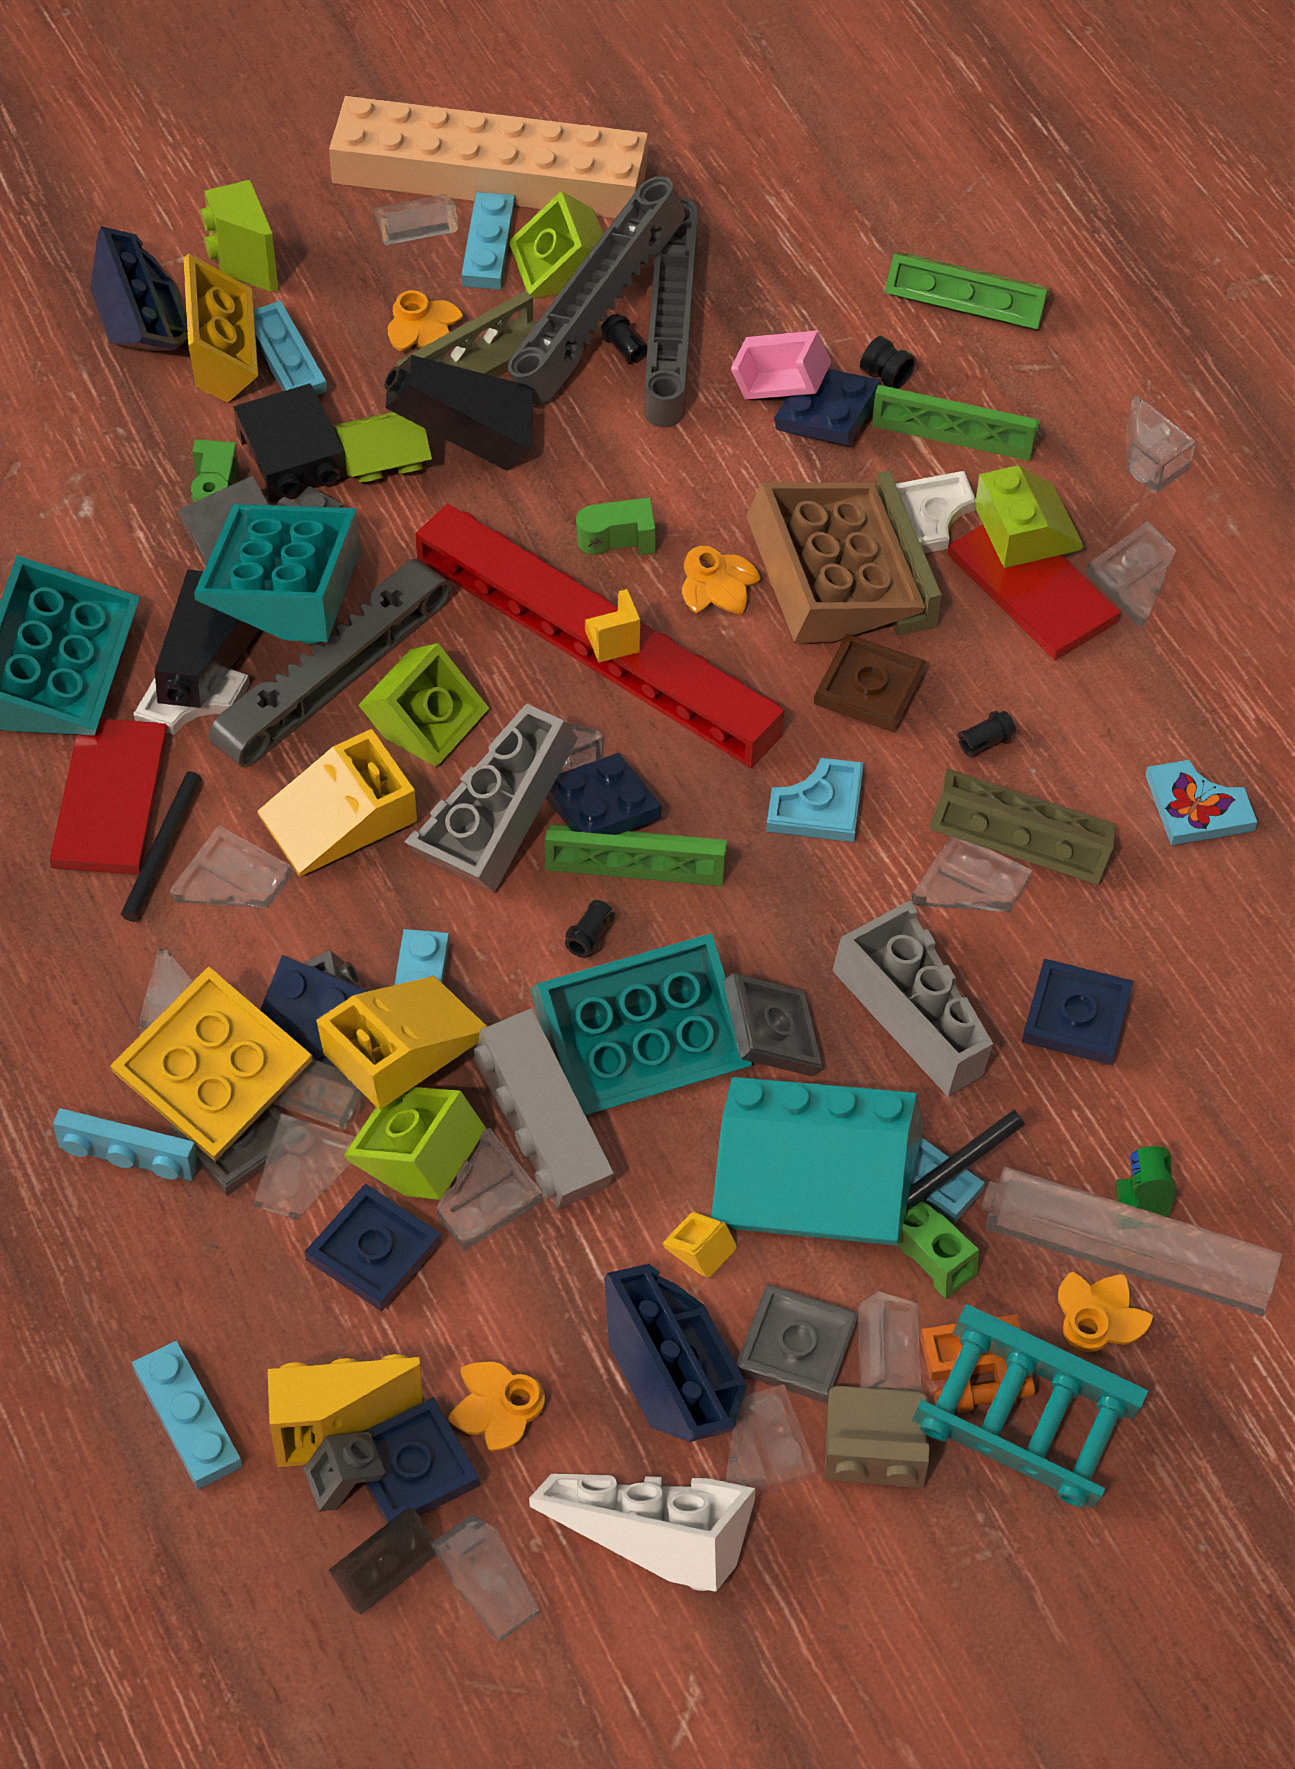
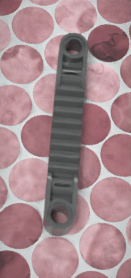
[508,176,685,404]
[644,197,698,427]
[208,559,452,768]

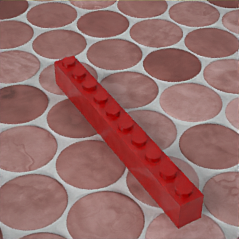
[415,503,784,769]

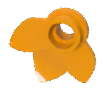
[387,290,463,351]
[682,546,761,616]
[1058,1272,1153,1352]
[448,1362,545,1452]

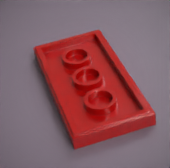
[947,525,1121,660]
[50,719,168,875]

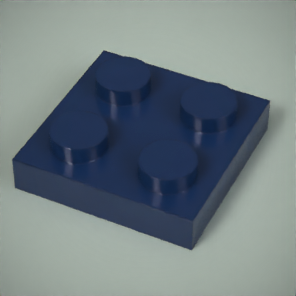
[774,369,881,446]
[546,753,662,835]
[260,955,369,1076]
[1022,959,1133,1065]
[305,1183,441,1312]
[361,1397,480,1530]

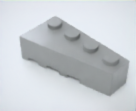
[404,703,578,893]
[832,900,993,1097]
[473,1008,614,1209]

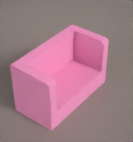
[731,330,831,399]

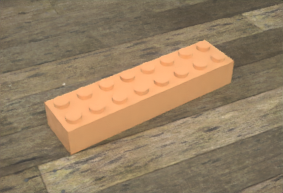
[329,96,648,218]

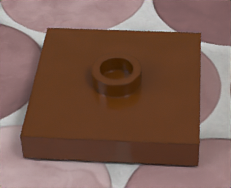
[814,633,926,732]

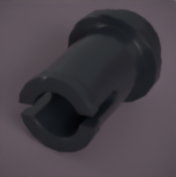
[601,314,647,365]
[957,711,1016,757]
[565,900,615,958]

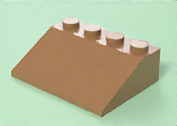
[746,482,926,643]

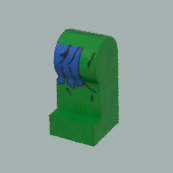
[1114,1146,1176,1226]

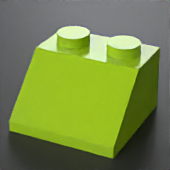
[200,180,278,292]
[509,191,603,299]
[332,412,432,483]
[975,465,1083,568]
[358,643,489,766]
[344,1087,486,1200]

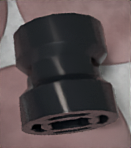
[860,336,916,389]

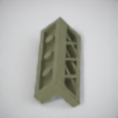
[396,291,547,377]
[876,470,942,636]
[929,768,1115,884]

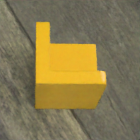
[585,589,640,662]

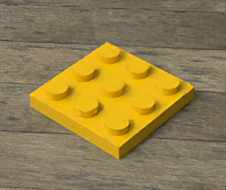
[110,966,313,1162]

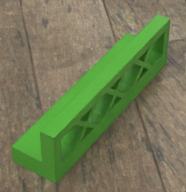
[885,252,1052,329]
[872,385,1040,461]
[545,824,727,886]

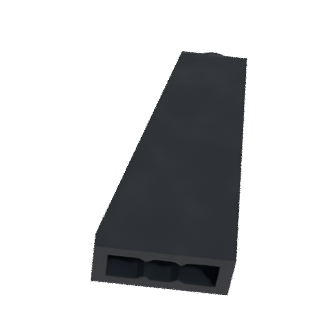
[384,355,533,471]
[154,569,261,708]

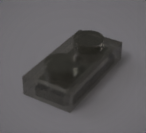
[329,1508,440,1614]

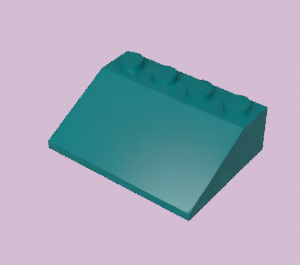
[194,504,361,644]
[0,555,140,735]
[530,933,752,1115]
[711,1077,924,1246]

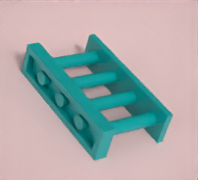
[912,1304,1148,1508]

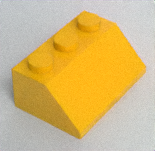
[183,253,258,403]

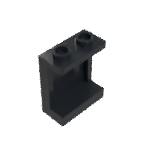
[233,383,347,502]

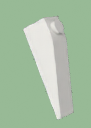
[529,1474,755,1592]

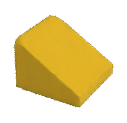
[662,1212,737,1278]

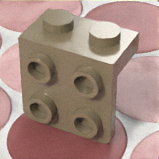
[824,1386,929,1488]

